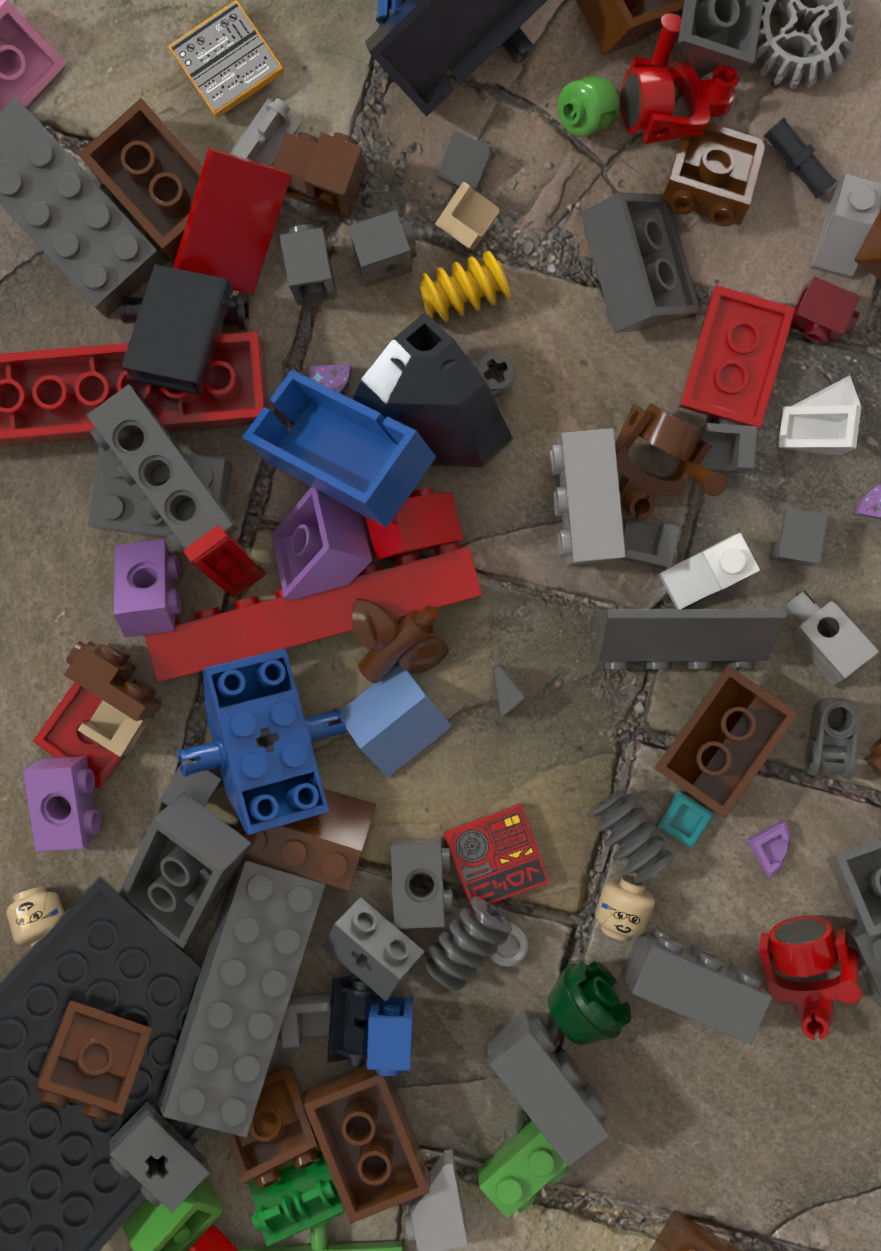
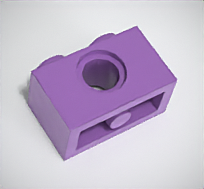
[114,539,181,637]
[23,756,101,852]

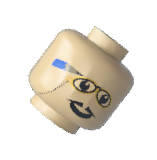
[595,875,655,941]
[6,886,64,948]

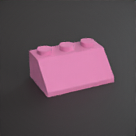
[0,0,66,111]

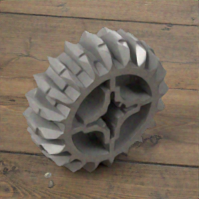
[754,0,858,90]

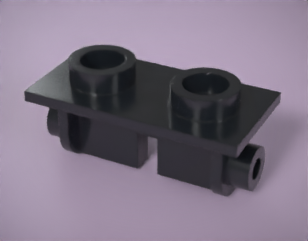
[327,975,374,1066]

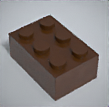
[78,98,203,261]
[303,1066,430,1224]

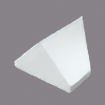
[778,375,861,456]

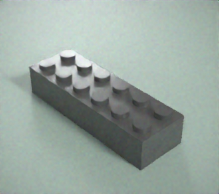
[158,859,326,1138]

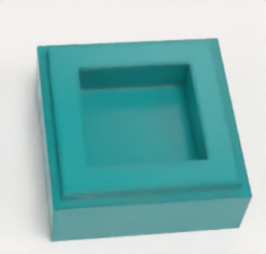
[656,791,714,849]

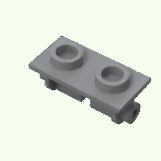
[230,98,302,166]

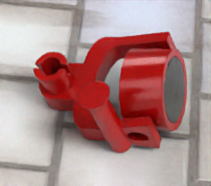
[620,13,739,144]
[759,916,862,1040]

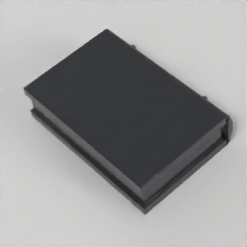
[121,264,233,395]

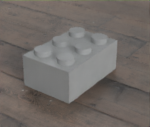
[549,428,625,566]

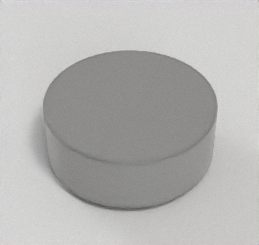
[490,922,528,966]

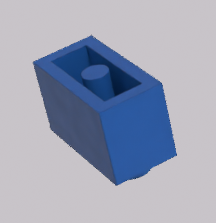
[367,996,414,1076]

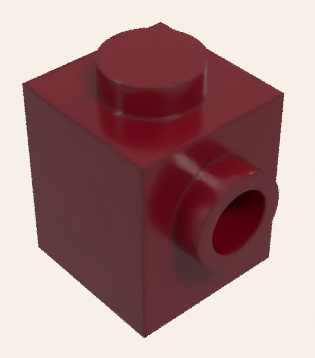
[791,276,860,344]

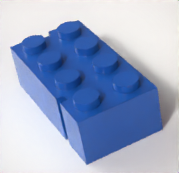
[242,369,436,528]

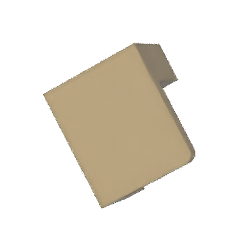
[435,181,500,252]
[78,700,151,757]

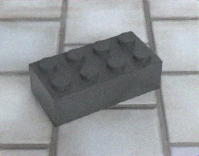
[0,126,166,318]

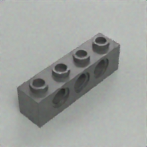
[87,384,239,555]

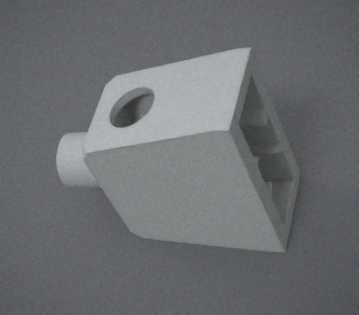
[786,590,879,686]

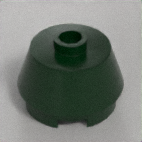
[548,960,631,1045]

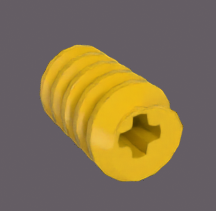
[420,251,511,322]

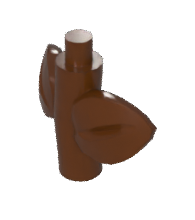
[352,598,449,683]

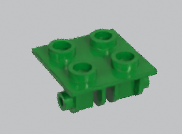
[249,1151,345,1247]

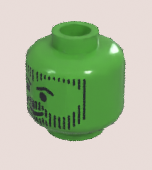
[557,76,619,137]

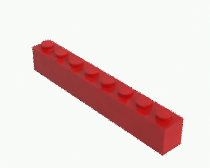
[145,542,482,683]

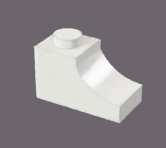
[658,533,760,609]

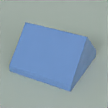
[341,664,452,777]

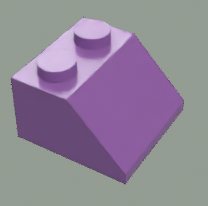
[272,487,372,600]

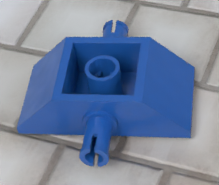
[177,648,346,835]

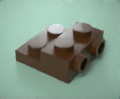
[661,116,767,227]
[64,641,162,722]
[34,1000,152,1122]
[224,1066,321,1189]

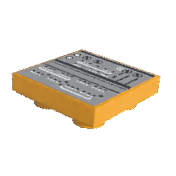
[168,0,284,119]

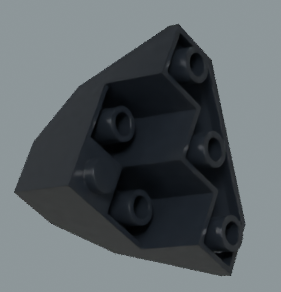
[353,312,513,467]

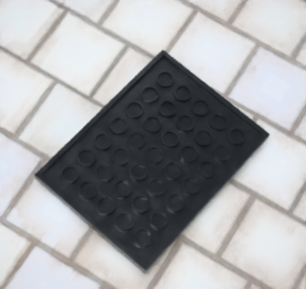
[0,876,282,1251]

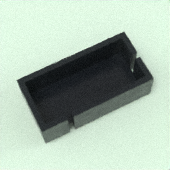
[365,0,548,117]

